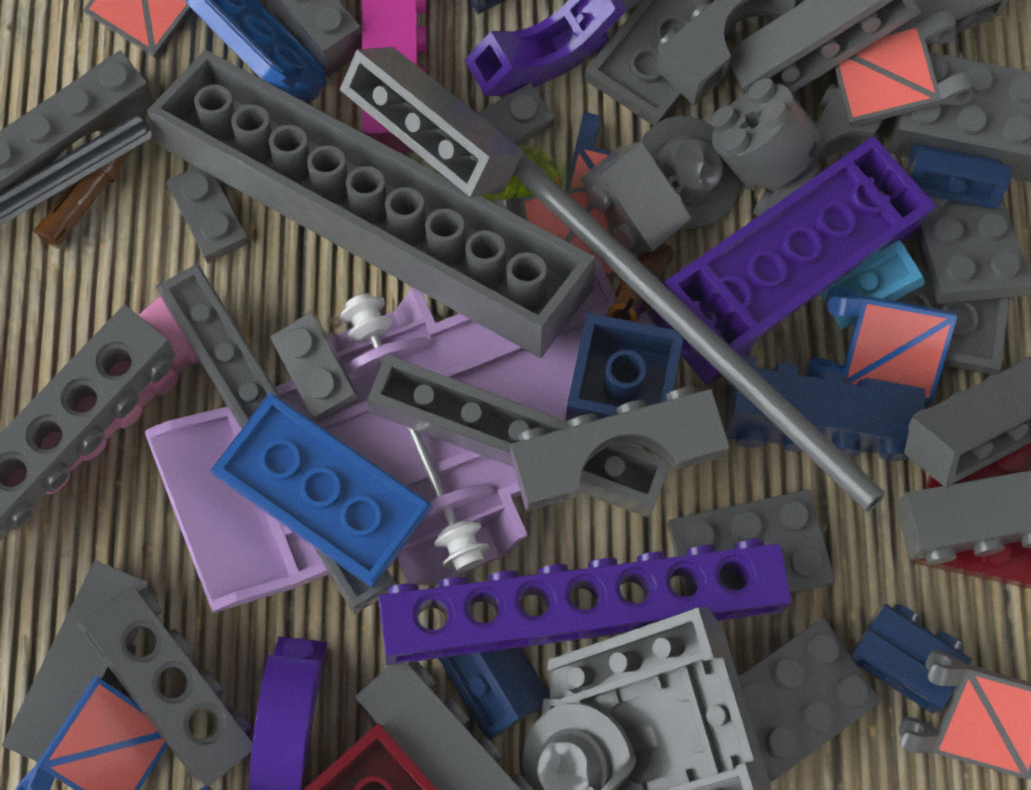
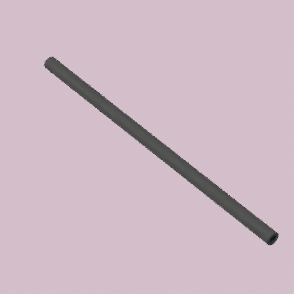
[478,114,886,512]

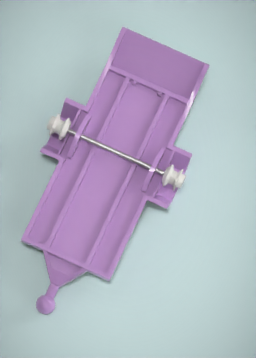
[145,259,717,613]

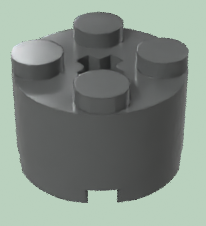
[710,78,821,191]

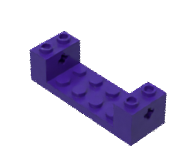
[646,136,936,386]

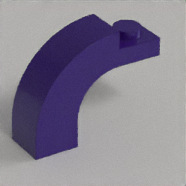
[465,0,627,96]
[249,636,327,790]

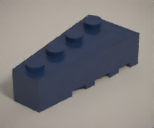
[724,355,925,461]

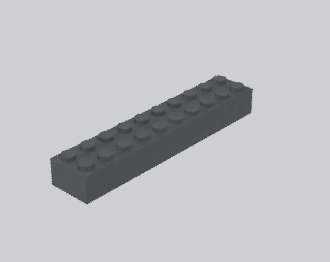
[147,50,595,358]

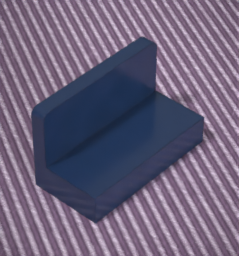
[907,144,1012,209]
[438,647,550,741]

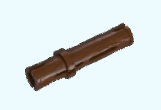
[33,123,136,249]
[607,244,673,323]

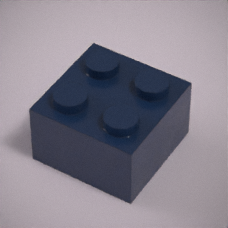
[565,313,684,422]

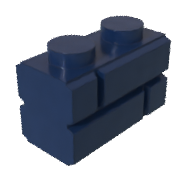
[850,603,972,714]

